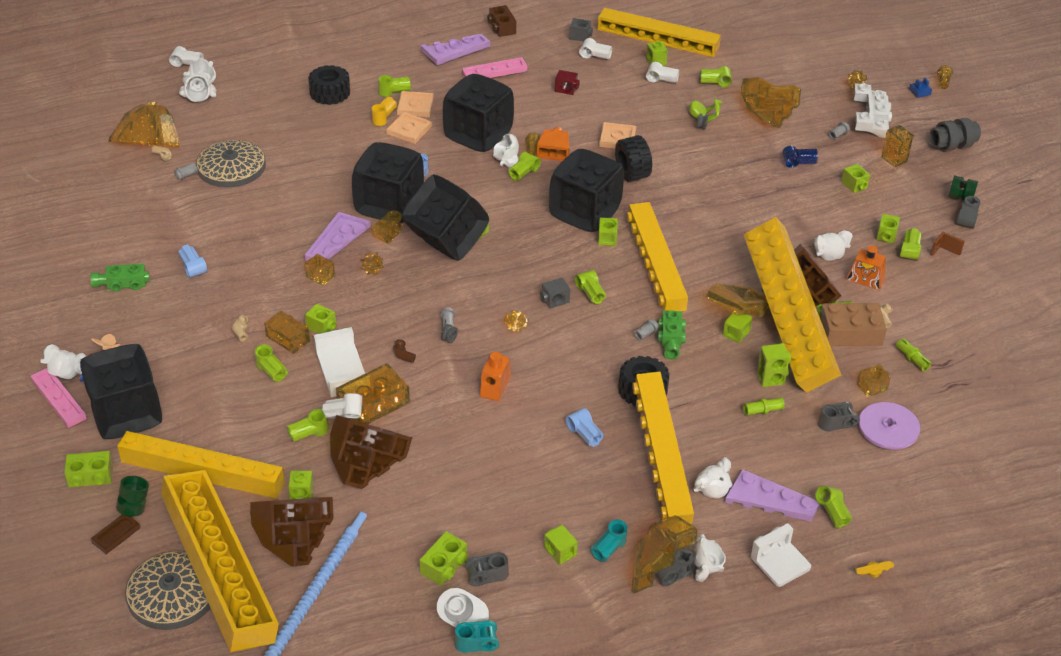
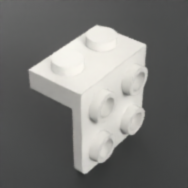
[751,523,811,587]

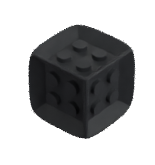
[443,74,514,152]
[352,142,424,223]
[549,149,624,232]
[402,174,489,261]
[80,344,162,439]

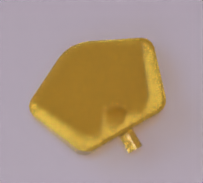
[706,283,769,318]

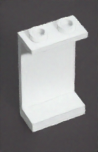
[313,327,370,397]

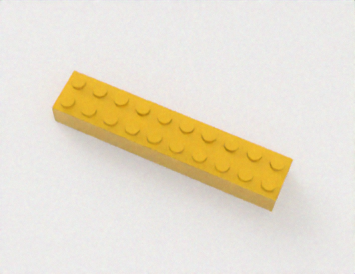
[743,217,842,393]
[161,470,279,652]

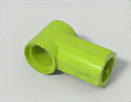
[700,66,732,87]
[378,75,411,97]
[508,152,541,181]
[900,228,921,261]
[575,270,606,305]
[255,344,288,382]
[287,409,329,442]
[815,486,852,528]

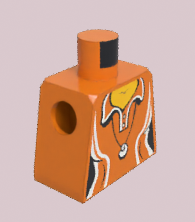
[846,246,886,290]

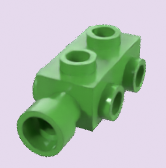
[91,264,150,291]
[658,310,686,360]

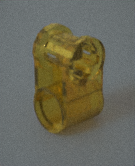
[371,211,403,244]

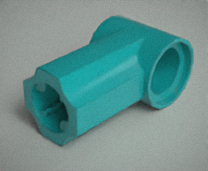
[590,519,628,562]

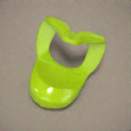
[689,99,722,122]

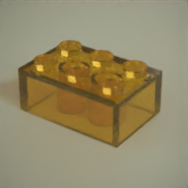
[336,363,410,424]

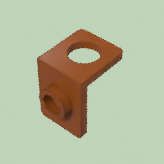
[930,232,965,256]

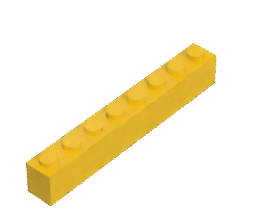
[597,8,721,57]
[626,202,688,311]
[632,372,694,527]
[117,431,285,499]

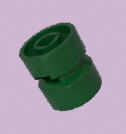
[948,175,978,201]
[116,476,149,517]

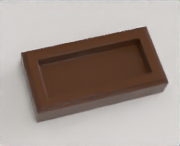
[91,515,140,555]

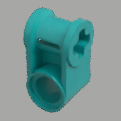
[454,620,500,653]

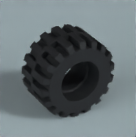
[308,65,350,105]
[615,135,652,182]
[618,356,670,407]

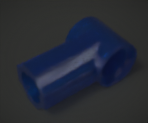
[782,146,818,168]

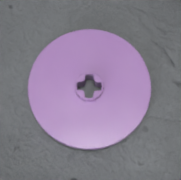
[859,402,920,450]

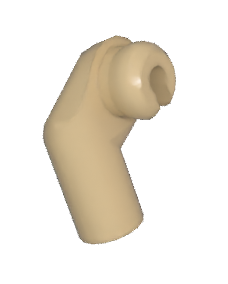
[152,145,172,161]
[880,303,893,328]
[232,315,249,342]

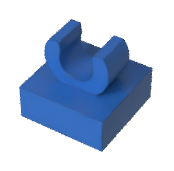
[909,78,932,98]

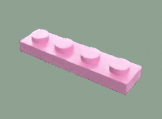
[462,57,527,78]
[30,368,87,428]

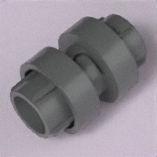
[929,118,981,152]

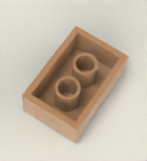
[820,303,887,346]

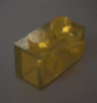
[881,125,914,167]
[264,311,310,354]

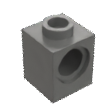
[569,18,593,42]
[540,278,570,309]

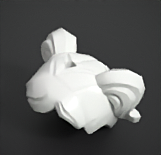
[182,58,216,84]
[179,74,217,102]
[493,134,519,168]
[814,230,853,261]
[40,344,86,379]
[693,457,733,499]
[689,534,726,582]

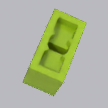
[757,343,791,387]
[64,451,113,487]
[419,531,468,586]

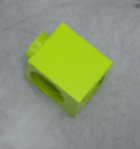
[646,41,668,66]
[841,163,870,193]
[877,213,900,244]
[598,218,618,246]
[305,304,337,334]
[723,310,753,344]
[289,471,314,499]
[544,525,578,565]

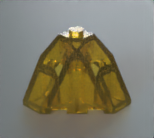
[741,77,801,128]
[109,101,180,147]
[631,515,698,594]

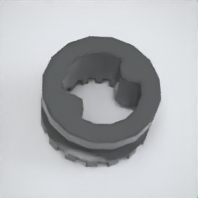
[697,114,708,129]
[441,324,458,343]

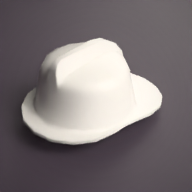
[437,588,489,628]

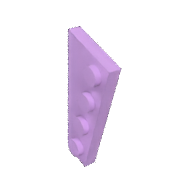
[421,34,490,65]
[305,212,371,265]
[725,470,820,522]

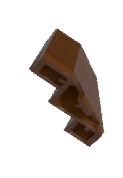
[762,244,841,306]
[330,415,412,489]
[250,497,334,567]

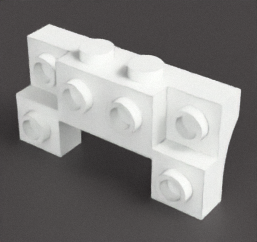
[853,83,892,138]

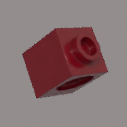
[555,70,580,95]

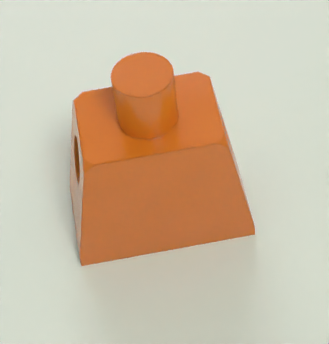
[537,127,569,161]
[480,352,511,402]

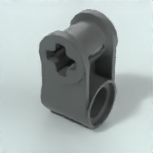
[957,196,980,228]
[818,401,860,431]
[651,548,694,586]
[465,552,509,587]

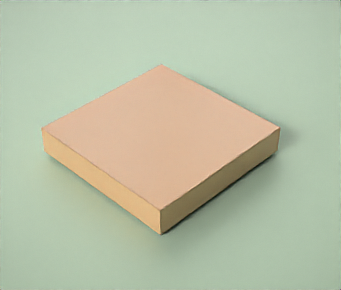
[397,91,434,117]
[386,112,432,144]
[599,122,636,149]

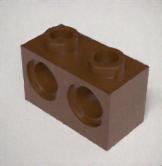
[487,5,517,37]

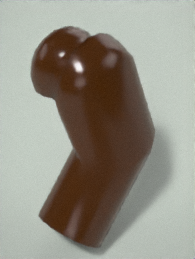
[393,339,416,363]

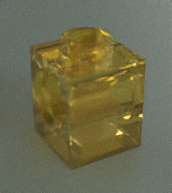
[305,254,335,286]
[857,364,891,397]

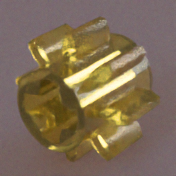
[847,70,867,90]
[360,252,384,275]
[504,310,529,332]

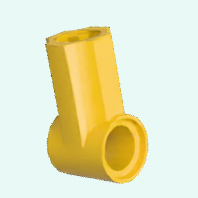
[371,96,397,126]

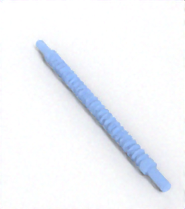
[263,512,367,656]

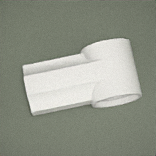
[579,38,612,60]
[169,46,204,67]
[646,62,679,84]
[322,394,362,419]

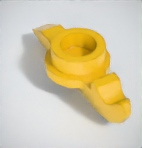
[855,561,894,578]

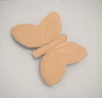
[91,334,120,350]

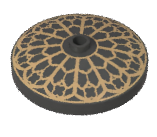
[196,140,266,188]
[125,551,210,630]

